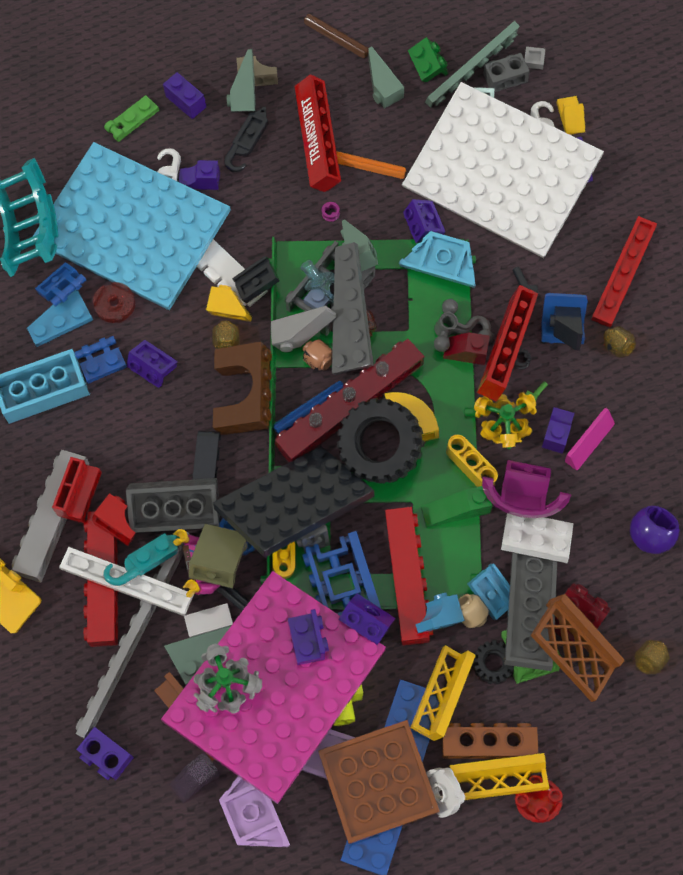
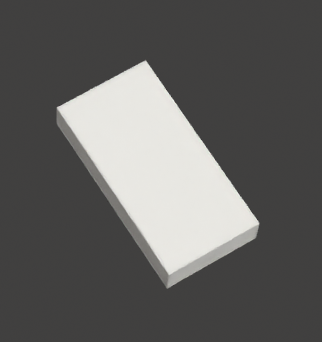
[184,603,233,638]

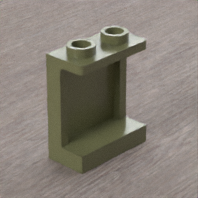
[189,524,248,588]

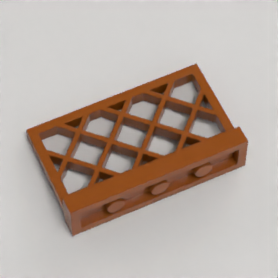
[530,594,624,702]

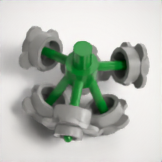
[194,644,262,714]

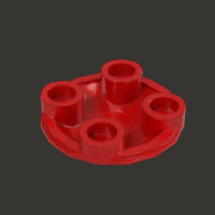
[515,775,562,823]

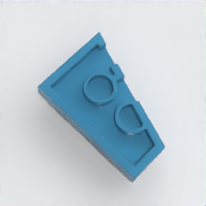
[27,290,93,347]

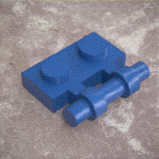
[35,262,86,307]
[74,336,127,384]

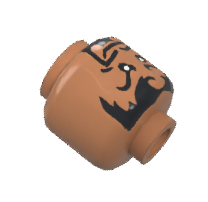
[303,340,332,371]

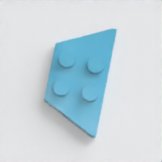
[399,231,476,288]

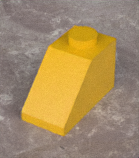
[206,285,252,322]

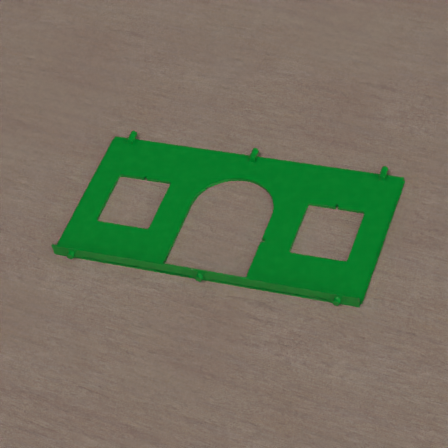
[261,237,482,610]

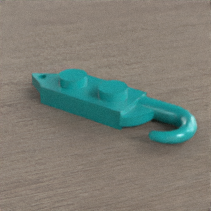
[103,533,180,586]

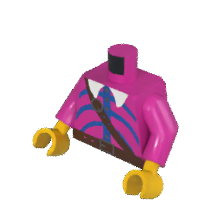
[173,529,221,598]

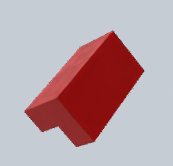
[52,457,102,523]

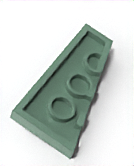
[164,625,232,685]

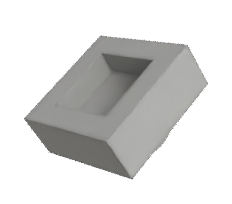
[524,47,545,70]

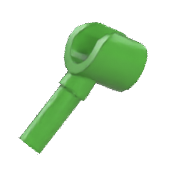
[526,382,548,400]

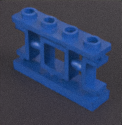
[302,531,381,616]

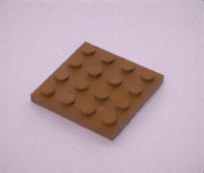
[318,720,440,844]

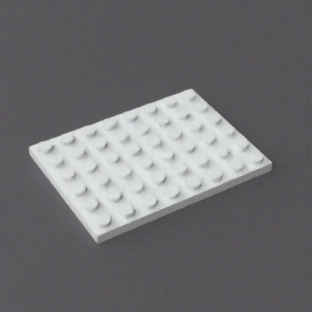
[402,82,604,258]

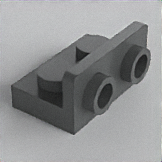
[296,524,330,553]

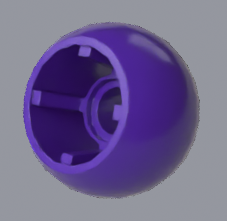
[630,506,680,554]

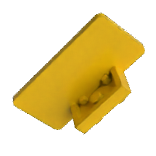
[0,559,41,633]

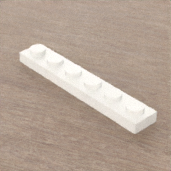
[59,547,194,616]

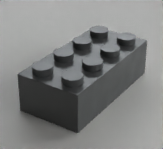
[126,478,221,533]

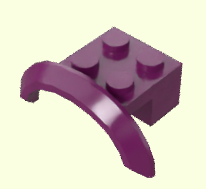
[482,460,571,518]

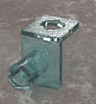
[300,260,334,303]

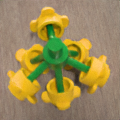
[474,392,537,449]

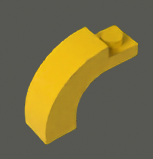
[385,392,439,442]

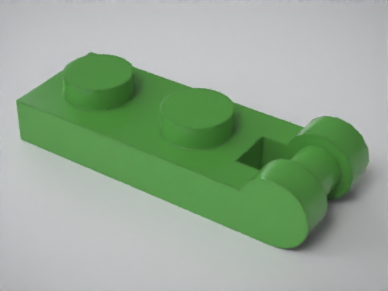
[104,95,159,142]

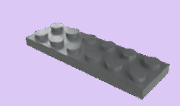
[504,552,557,671]

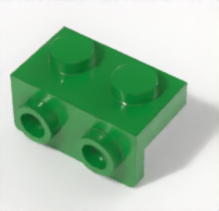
[408,37,449,83]

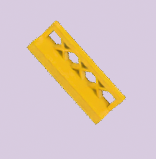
[410,645,475,741]
[450,753,549,800]

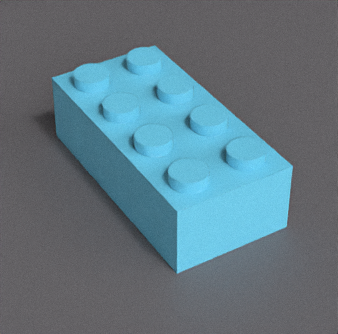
[0,349,90,424]

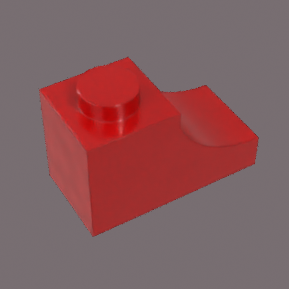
[91,493,136,546]

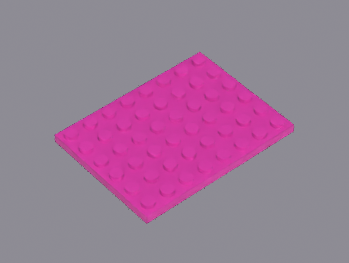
[161,571,386,804]

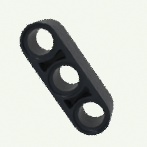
[192,430,221,480]

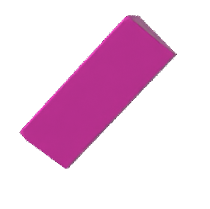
[565,408,615,470]

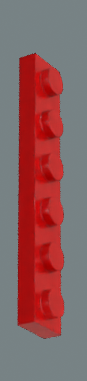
[591,216,657,328]

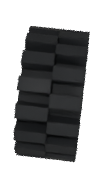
[473,640,514,684]

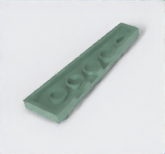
[425,21,520,107]

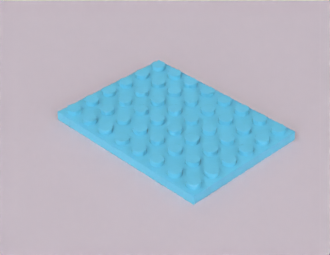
[33,142,231,311]

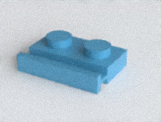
[467,564,510,620]

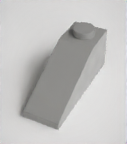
[271,306,336,352]

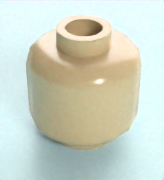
[458,594,489,628]

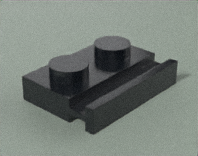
[232,256,280,304]

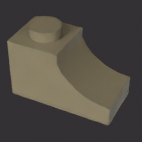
[237,56,278,86]

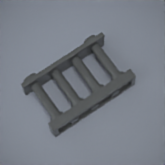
[285,241,375,336]

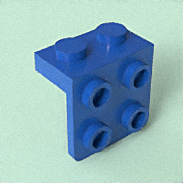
[541,293,588,344]

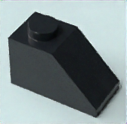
[549,306,583,351]

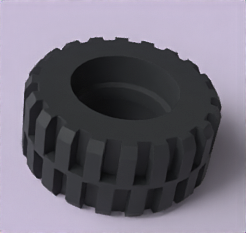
[337,398,424,484]

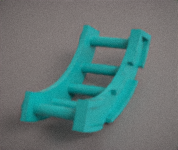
[0,158,58,277]

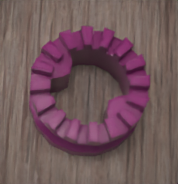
[322,202,340,222]

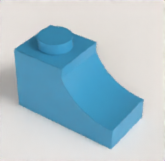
[416,593,465,633]

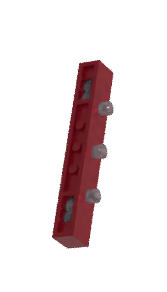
[275,339,425,462]

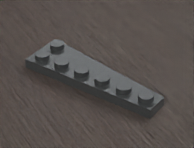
[332,242,374,375]

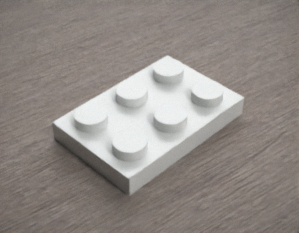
[501,513,573,563]

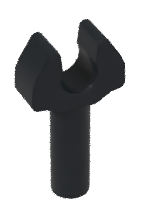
[512,267,538,293]

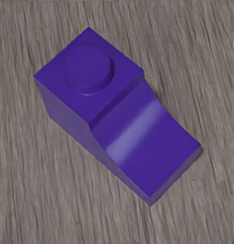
[179,160,220,190]
[542,407,574,454]

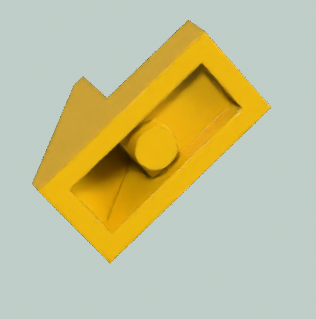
[557,96,585,135]

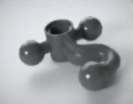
[434,299,494,352]

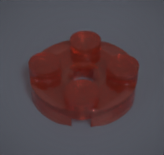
[93,282,135,323]

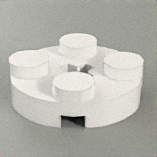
[426,768,465,818]

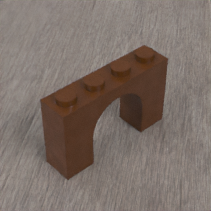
[213,342,272,435]

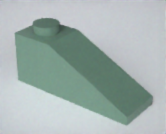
[368,46,404,109]
[227,49,256,111]

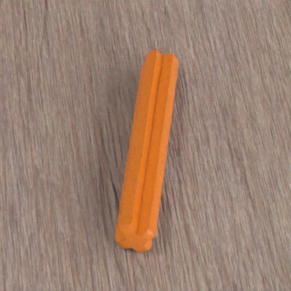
[336,151,406,179]

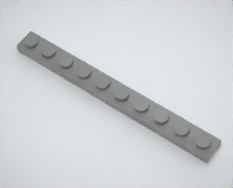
[76,532,190,739]

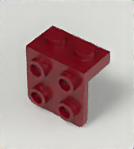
[554,583,611,649]

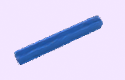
[273,381,344,434]

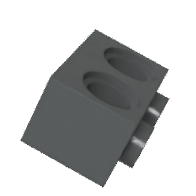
[483,53,530,92]

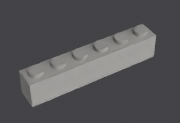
[12,450,90,583]

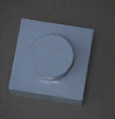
[304,284,333,309]

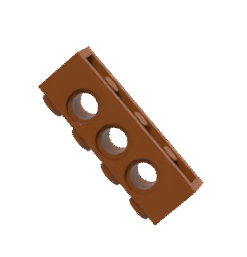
[442,723,538,759]

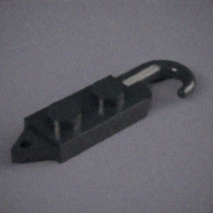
[224,107,269,172]

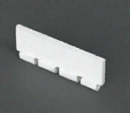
[196,239,268,307]

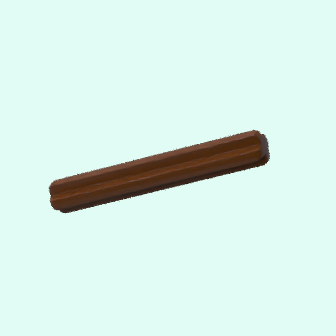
[304,14,369,58]

